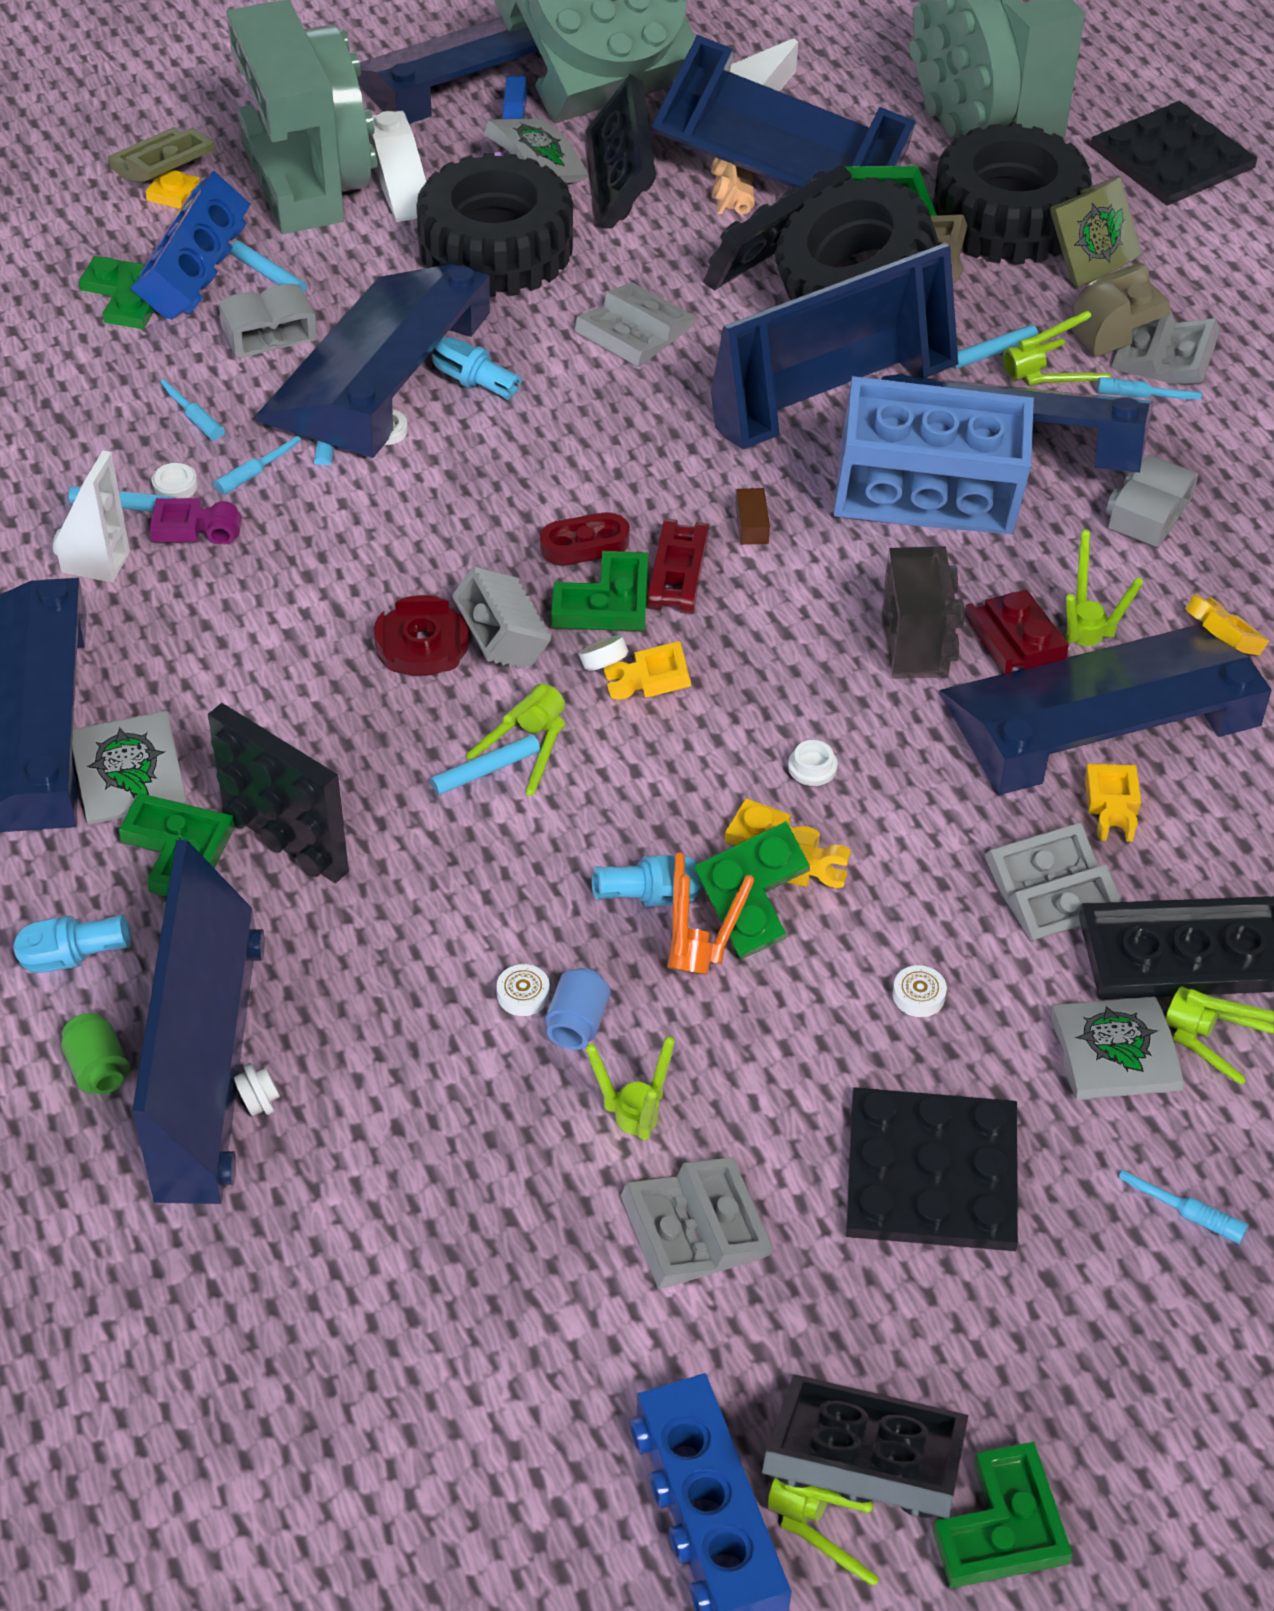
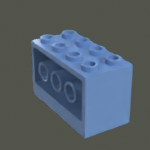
[834,376,1034,534]

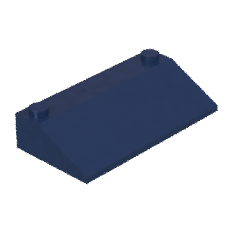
[357,17,539,124]
[651,35,916,189]
[711,243,959,449]
[256,264,490,458]
[881,374,1153,473]
[0,577,87,832]
[939,625,1272,796]
[132,840,265,1204]

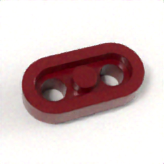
[540,512,630,565]

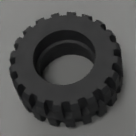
[933,123,1092,265]
[416,153,573,297]
[775,177,940,301]

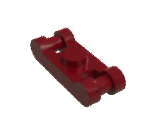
[647,518,710,614]

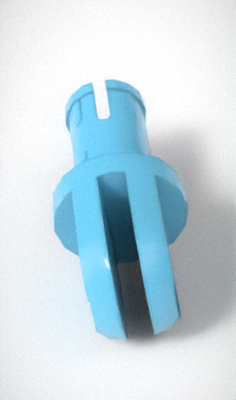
[432,337,522,401]
[592,855,703,907]
[13,915,131,973]

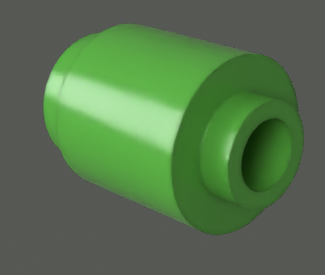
[61,1013,130,1094]

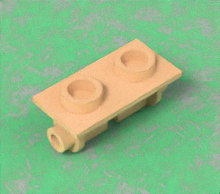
[711,157,755,214]

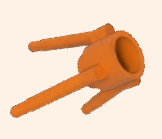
[667,852,754,975]

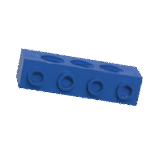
[130,171,251,319]
[629,1373,792,1611]

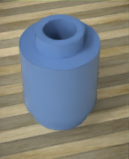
[545,968,611,1050]

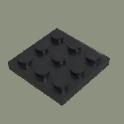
[1090,101,1257,206]
[207,703,349,884]
[846,1087,1018,1252]
[762,1374,969,1519]

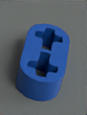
[503,75,527,119]

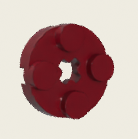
[374,595,469,676]

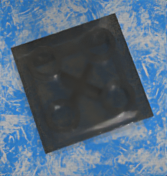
[881,546,964,679]

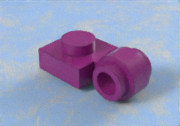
[150,498,242,544]

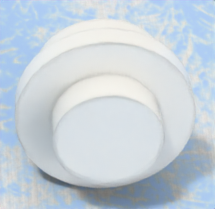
[788,740,838,786]
[233,1063,280,1117]

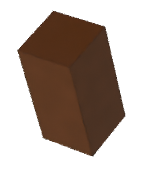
[735,488,770,545]

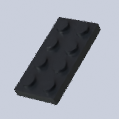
[586,74,656,229]
[703,164,852,291]
[1079,896,1274,999]

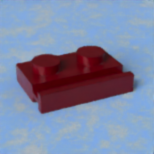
[965,589,1069,675]

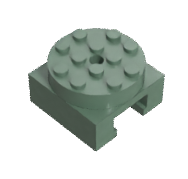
[226,0,377,234]
[494,0,696,123]
[909,0,1086,141]

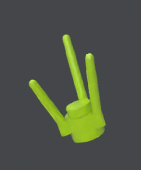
[1003,311,1111,386]
[1065,529,1143,646]
[466,683,566,796]
[1166,986,1274,1084]
[586,1036,675,1140]
[768,1477,879,1585]

